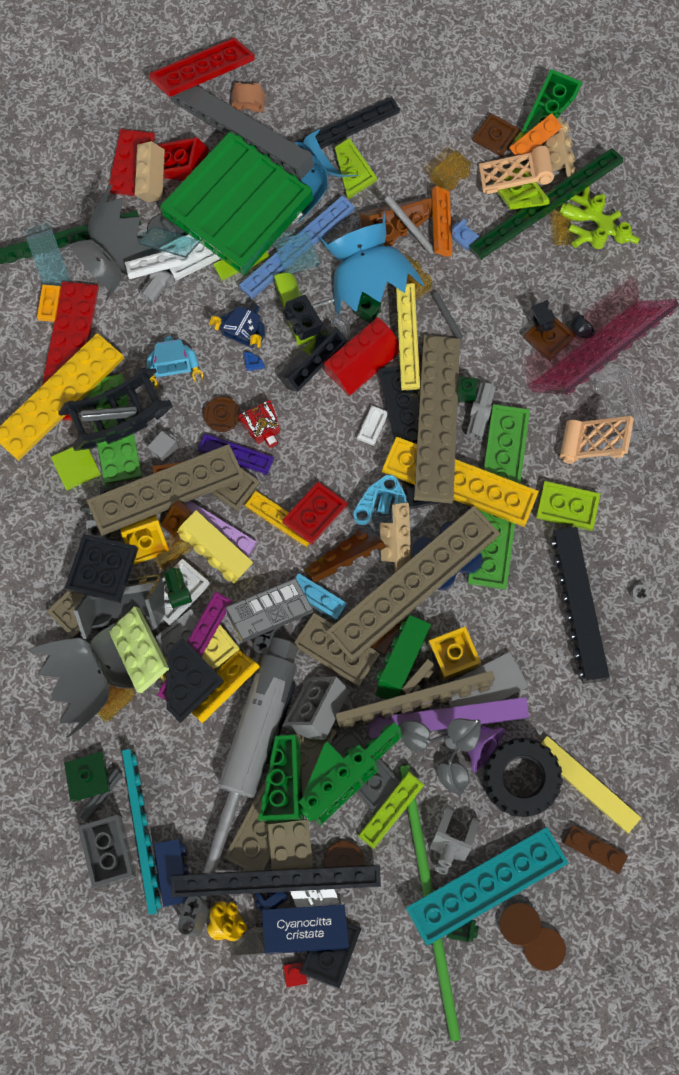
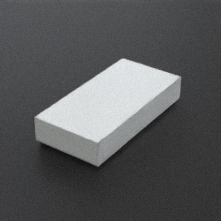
[357,405,388,446]

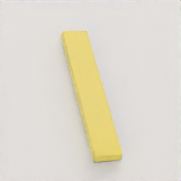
[396,283,420,390]
[541,736,641,834]

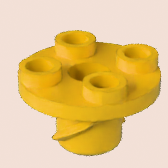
[207,901,247,941]

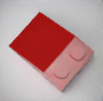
[157,137,209,181]

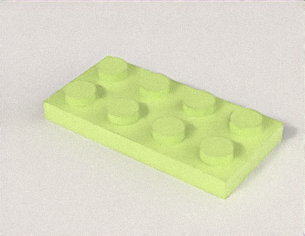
[109,607,169,693]

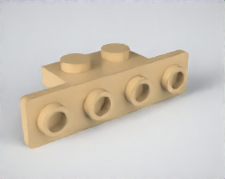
[544,117,577,178]
[380,503,411,573]

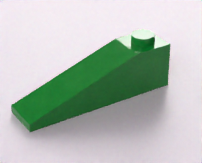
[522,69,583,134]

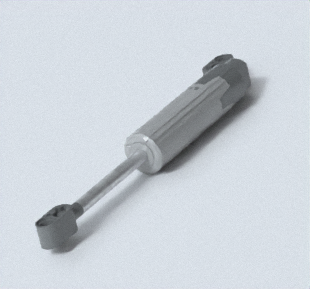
[178,627,298,937]

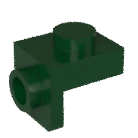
[446,920,479,943]

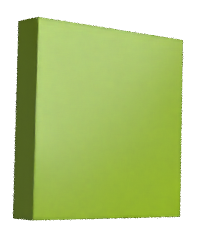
[51,447,101,491]

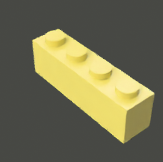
[177,510,253,584]

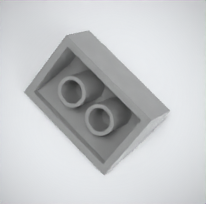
[283,676,349,740]

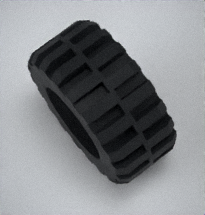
[483,737,563,817]

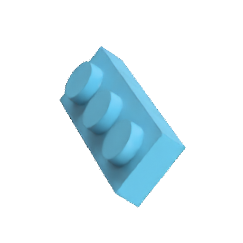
[296,573,347,621]

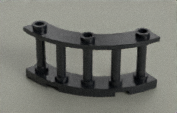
[58,368,173,451]

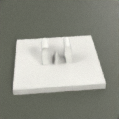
[290,889,340,908]

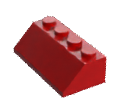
[324,317,400,397]

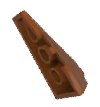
[359,197,433,246]

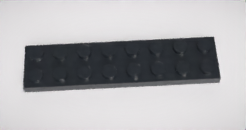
[378,365,442,509]

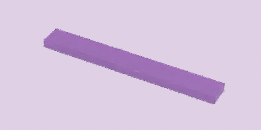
[368,697,529,739]

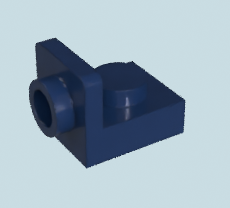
[254,892,288,911]

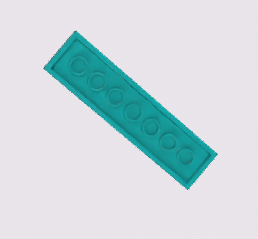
[405,827,569,947]

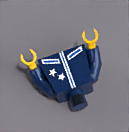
[209,302,266,349]

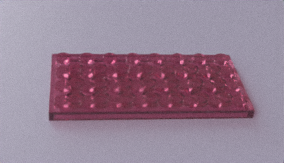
[528,299,679,395]

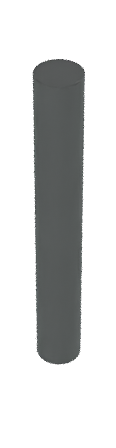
[432,291,463,339]

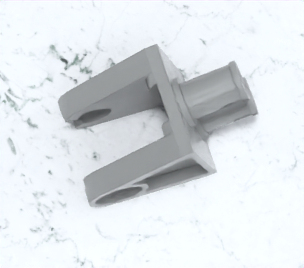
[429,806,481,875]

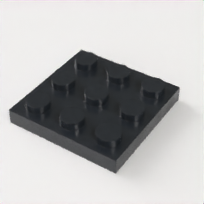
[65,534,139,603]

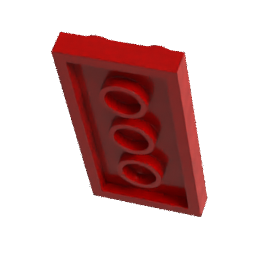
[109,129,155,196]

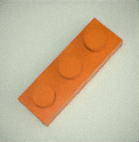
[509,113,563,156]

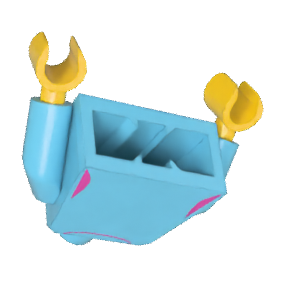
[146,336,203,389]

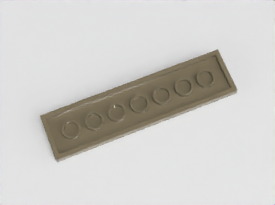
[86,444,244,536]
[336,671,495,730]
[224,728,337,871]

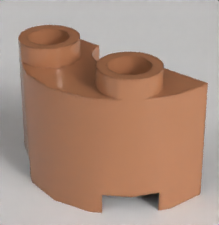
[231,83,265,112]

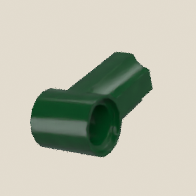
[164,568,192,609]

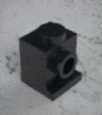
[529,300,555,333]

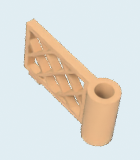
[479,146,554,194]
[560,416,634,464]

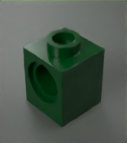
[353,292,381,324]
[457,376,478,404]

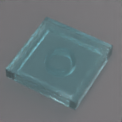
[274,231,319,273]

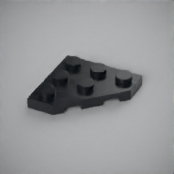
[166,638,224,724]

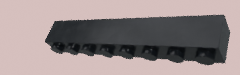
[550,527,610,684]

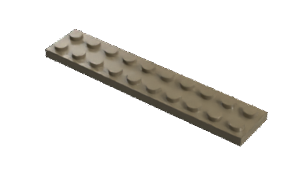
[414,335,460,503]
[326,506,500,662]

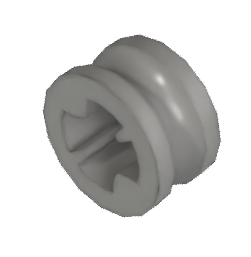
[631,585,650,604]

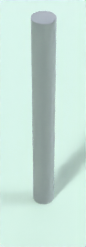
[384,195,434,255]

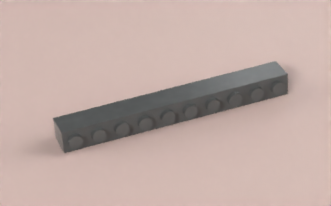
[169,86,314,180]

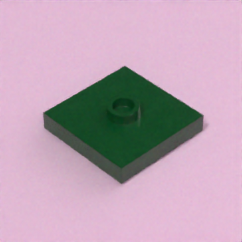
[64,751,110,802]

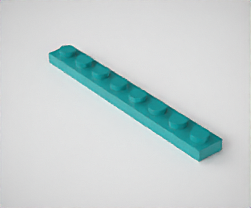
[122,749,162,915]

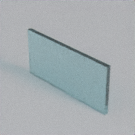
[139,227,200,258]
[26,229,71,286]

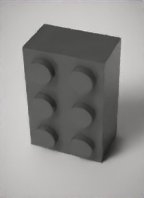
[78,815,136,889]

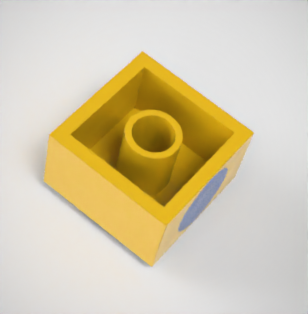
[428,626,481,681]

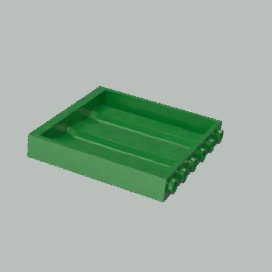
[160,132,313,276]

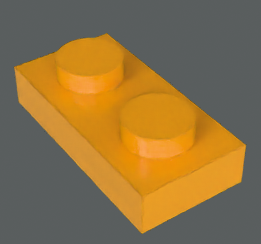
[37,285,61,322]

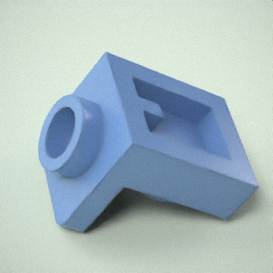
[452,219,480,251]

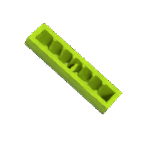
[274,273,317,346]

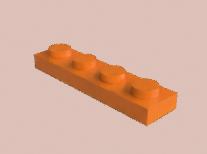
[432,186,452,257]

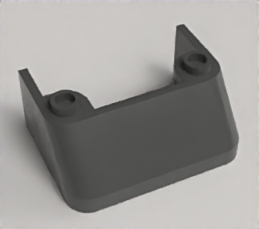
[74,575,165,639]

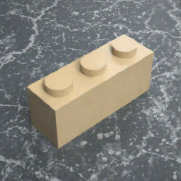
[135,141,165,202]

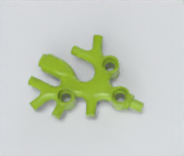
[560,186,640,249]

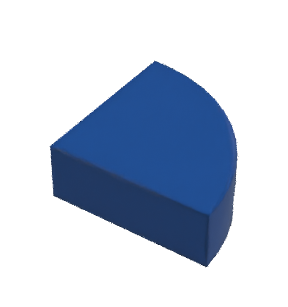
[244,352,265,371]

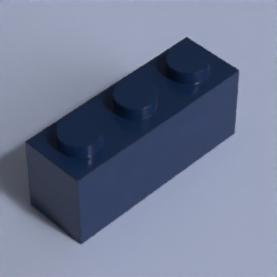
[154,839,190,907]

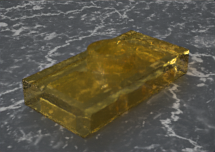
[552,211,573,245]

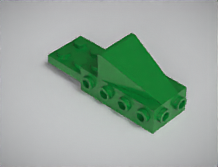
[299,722,403,827]

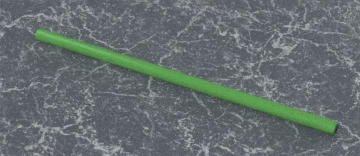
[400,765,461,1041]

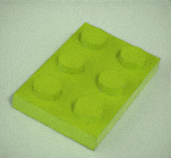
[536,481,600,531]

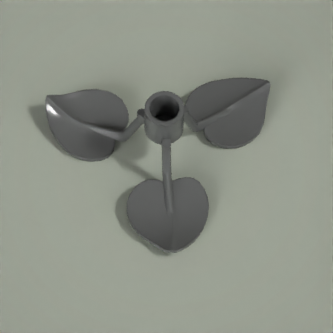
[399,718,481,794]

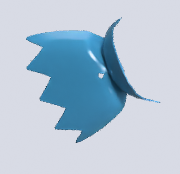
[287,129,358,224]
[319,213,424,319]

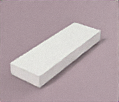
[125,248,182,279]

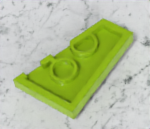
[335,138,378,199]

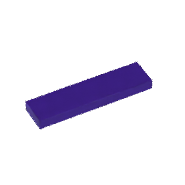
[197,433,274,476]

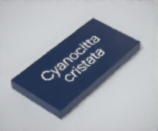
[261,904,349,954]

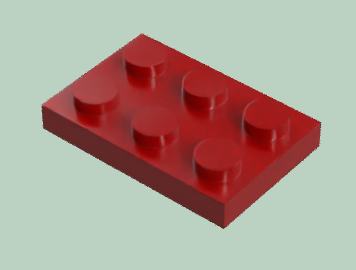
[282,482,348,545]

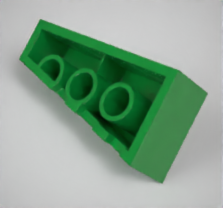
[258,735,303,822]

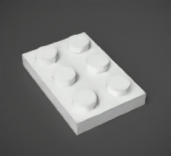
[162,559,210,626]

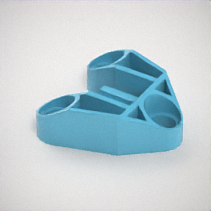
[353,475,406,525]

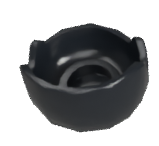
[570,311,597,339]

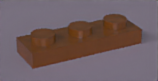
[563,825,628,874]

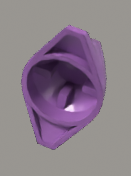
[467,726,506,773]

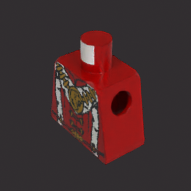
[238,400,280,448]

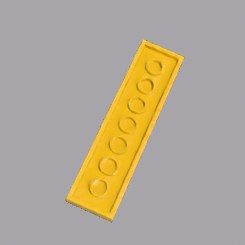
[0,333,125,461]
[382,437,539,527]

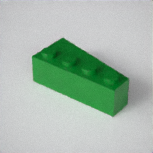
[375,615,431,700]

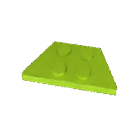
[493,163,550,210]

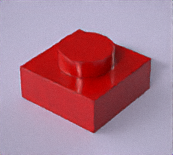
[284,962,307,987]

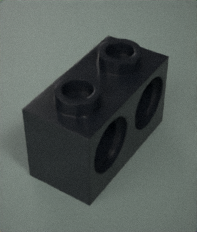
[283,294,323,341]

